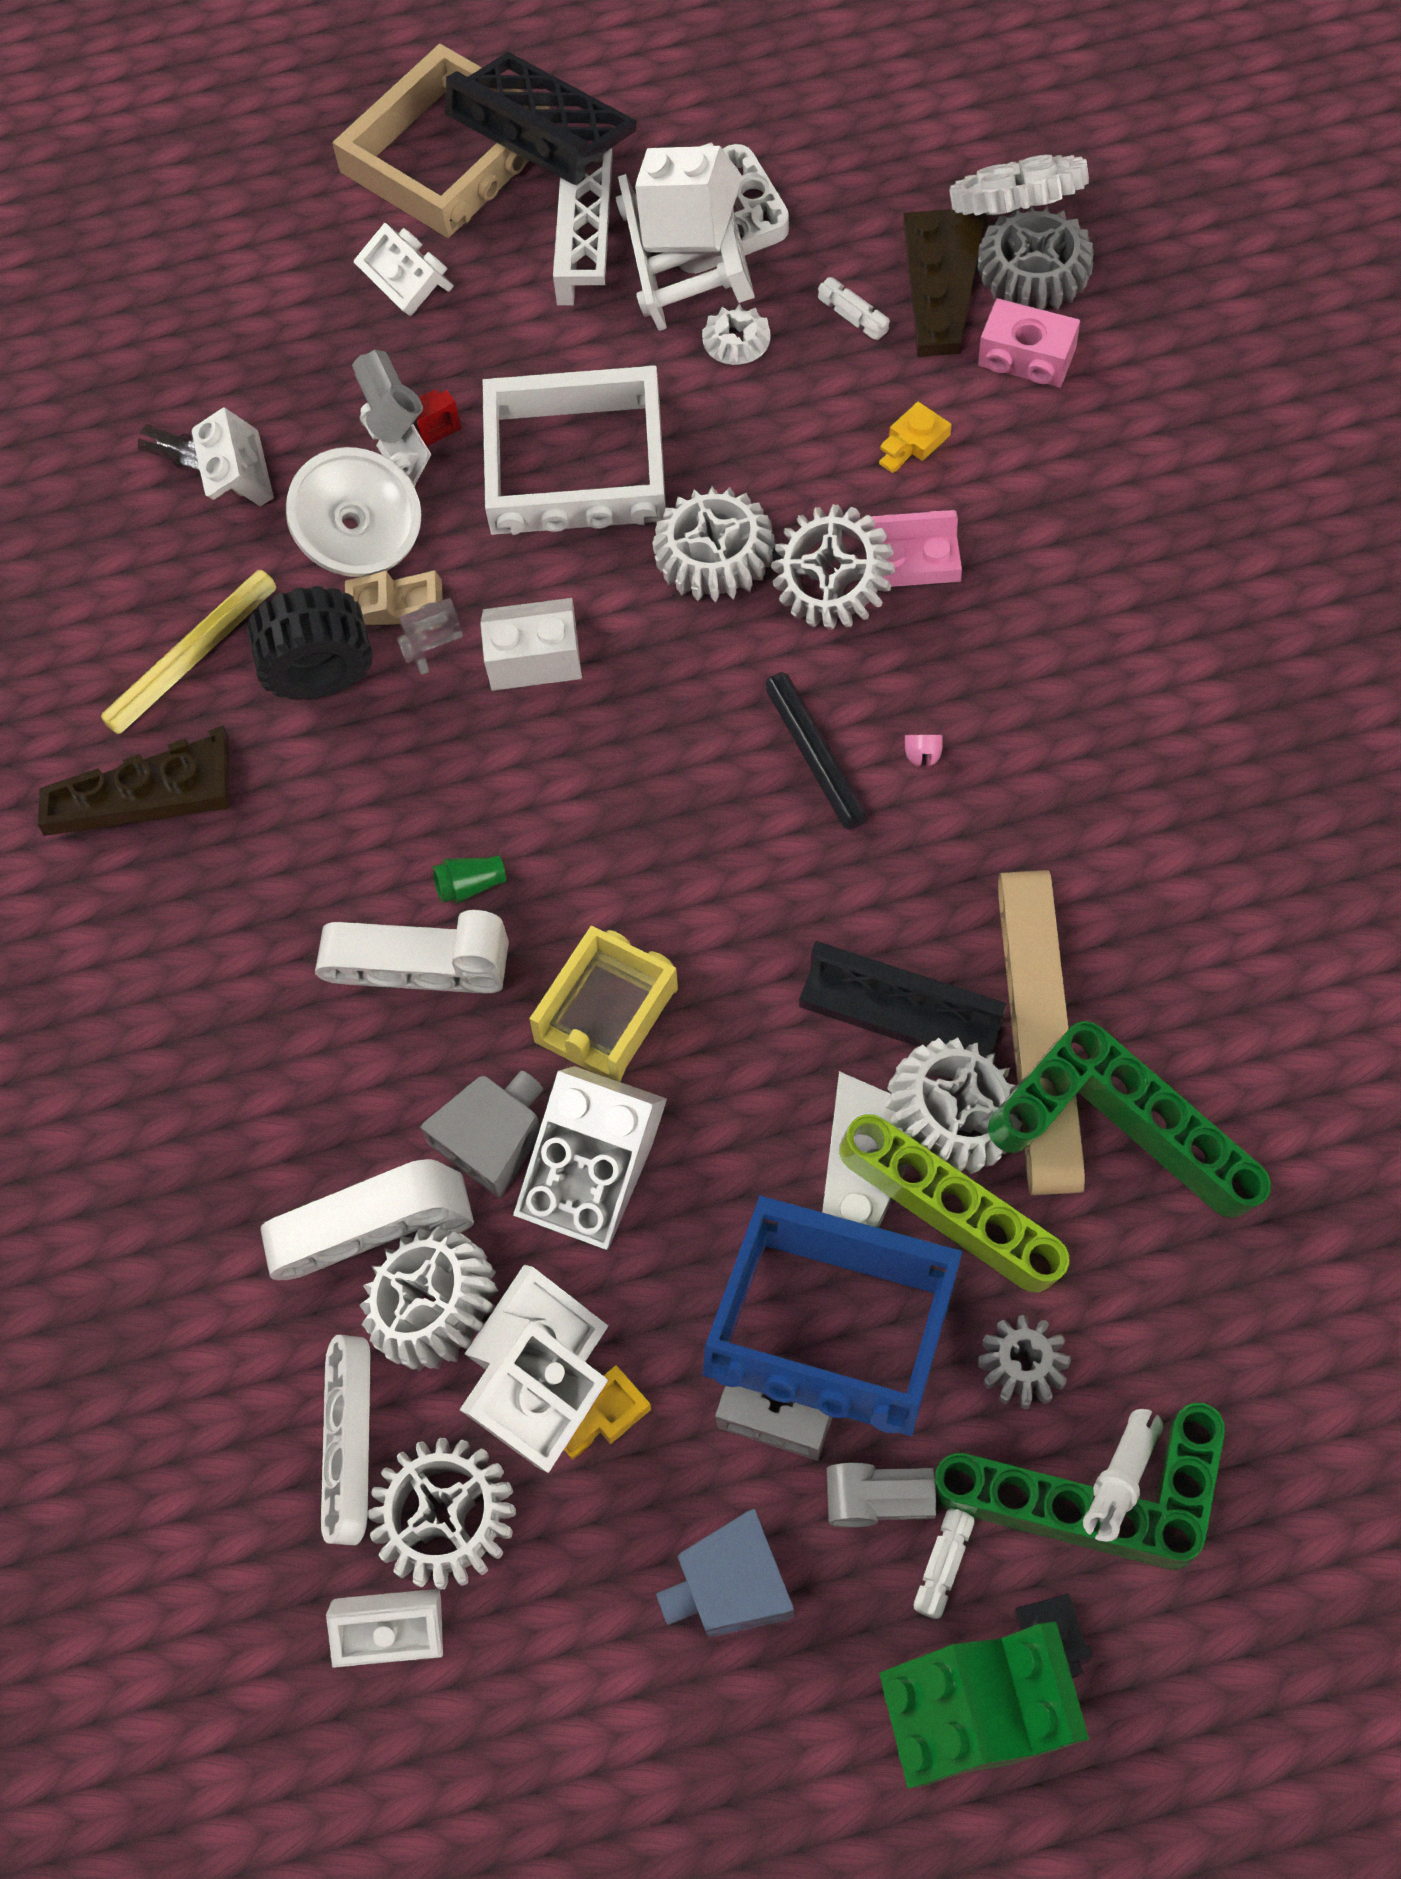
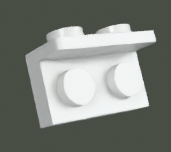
[353,223,454,316]
[192,407,274,507]

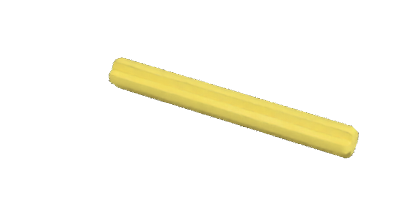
[101,569,276,734]

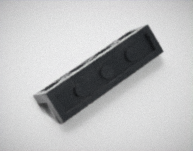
[799,941,1007,1057]

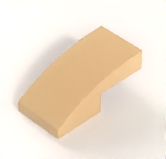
[345,570,443,625]

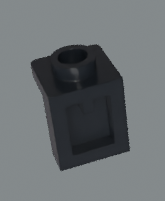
[1014,1593,1093,1679]

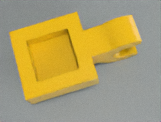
[879,402,952,473]
[564,1365,651,1460]

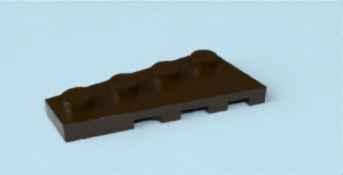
[903,209,986,357]
[38,725,230,836]

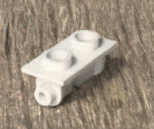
[360,403,431,486]

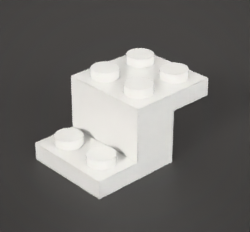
[460,1265,608,1473]

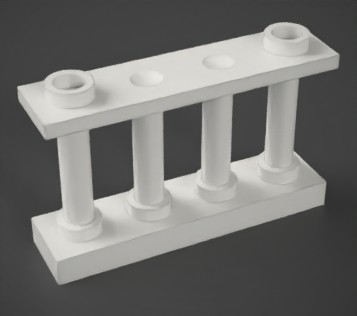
[616,142,755,331]

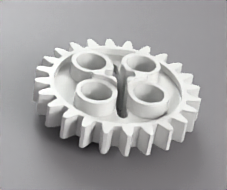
[949,155,1089,215]

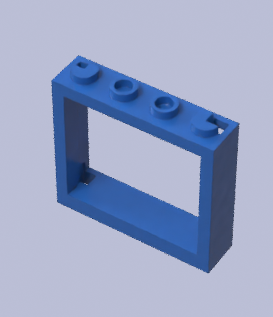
[702,1195,962,1437]

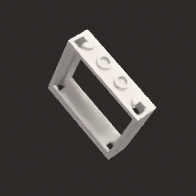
[483,366,666,535]

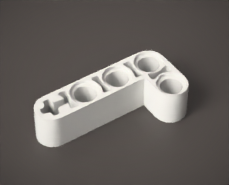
[315,910,509,993]
[260,1159,474,1280]

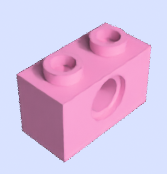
[978,298,1080,388]

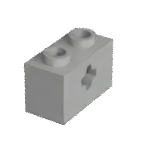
[715,1386,833,1461]

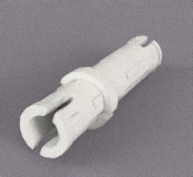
[1083,1409,1163,1542]

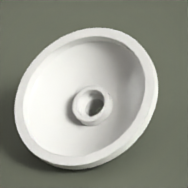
[286,447,421,577]

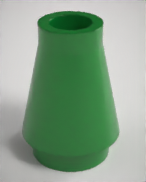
[432,855,506,905]

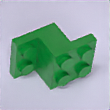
[879,1621,1089,1789]

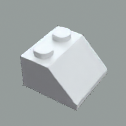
[635,146,743,252]
[480,598,582,691]

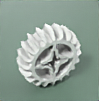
[653,486,775,603]
[771,504,895,630]
[885,1037,1023,1174]
[359,1227,499,1371]
[368,1438,516,1589]

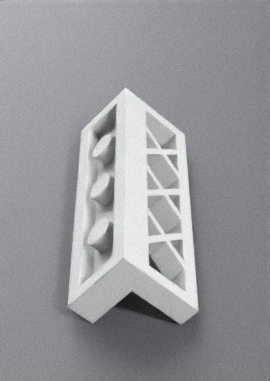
[553,148,613,305]

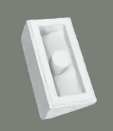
[326,1589,443,1668]

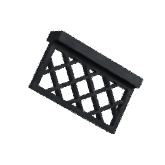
[445,52,637,185]

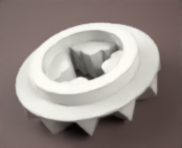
[702,304,771,365]

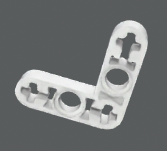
[679,144,789,273]

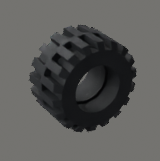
[247,586,373,700]

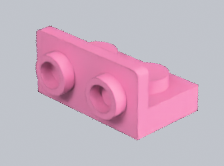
[871,510,962,587]

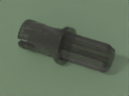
[138,424,200,471]

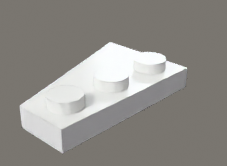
[822,1071,909,1228]

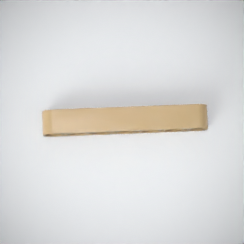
[998,870,1085,1195]

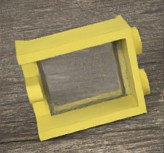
[529,926,678,1082]

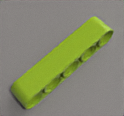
[839,1114,1069,1293]

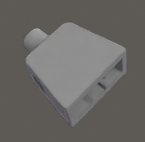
[420,1070,544,1199]

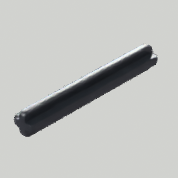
[766,672,867,830]

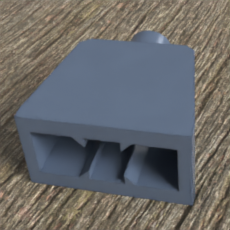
[656,1509,795,1637]

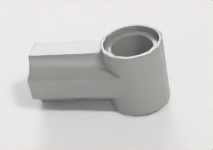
[352,349,423,443]
[826,1463,936,1527]

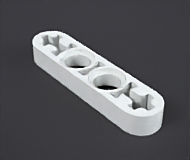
[321,1335,370,1545]

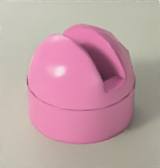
[905,735,943,767]

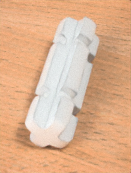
[818,277,890,340]
[914,1508,975,1619]

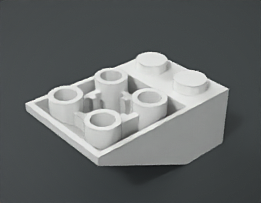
[513,1066,667,1250]

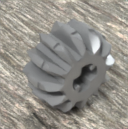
[978,1315,1071,1409]

